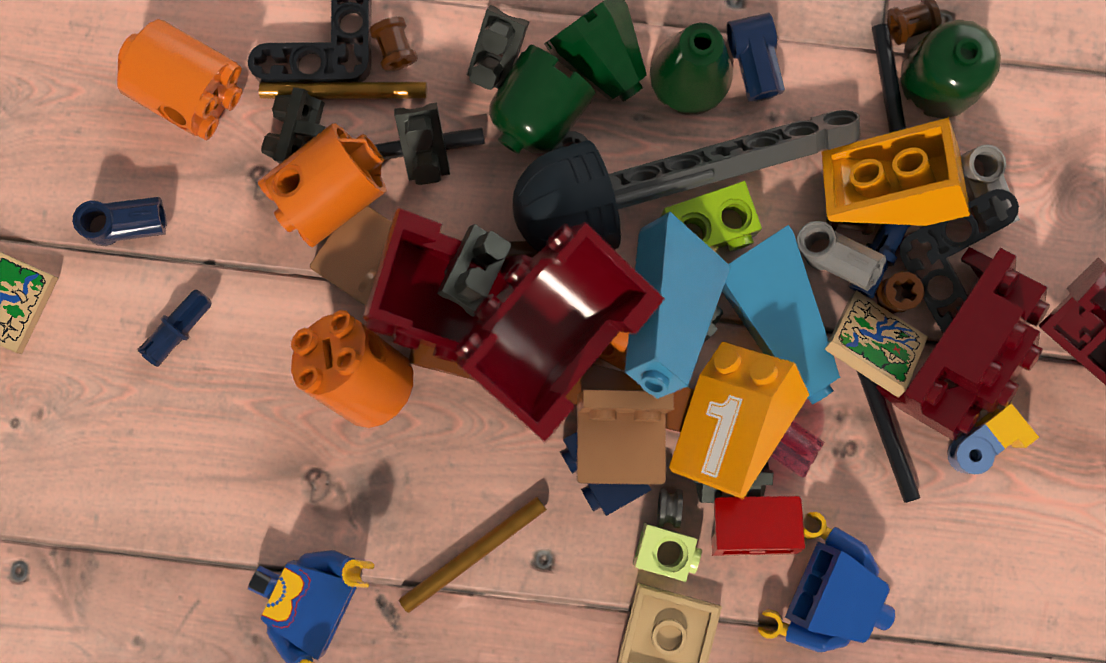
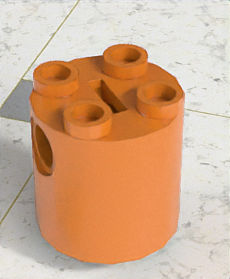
[117,19,242,140]
[258,123,387,248]
[291,310,414,428]

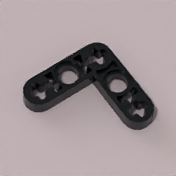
[247,0,372,82]
[900,189,1019,334]

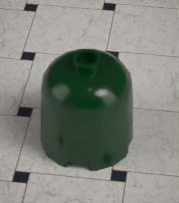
[900,20,1001,119]
[489,45,596,154]

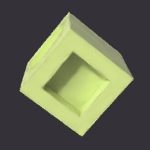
[633,523,702,582]

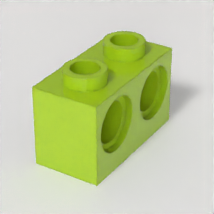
[661,181,762,252]

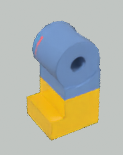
[947,403,1039,474]

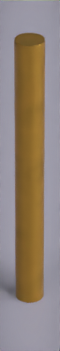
[259,82,427,99]
[399,496,547,613]

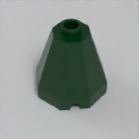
[544,0,647,102]

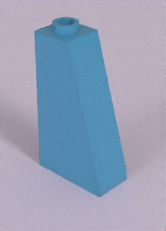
[625,212,731,399]
[722,225,840,405]

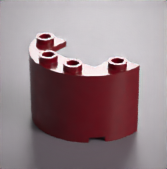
[363,208,532,363]
[454,223,665,442]

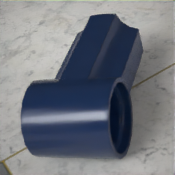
[726,13,785,102]
[72,197,167,246]

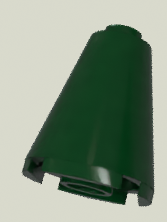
[650,23,733,115]

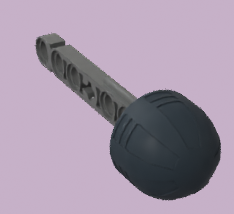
[512,110,860,252]

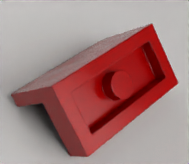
[711,496,805,556]

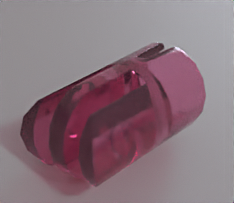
[771,420,825,477]

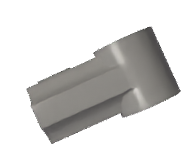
[961,144,1020,233]
[797,221,886,291]

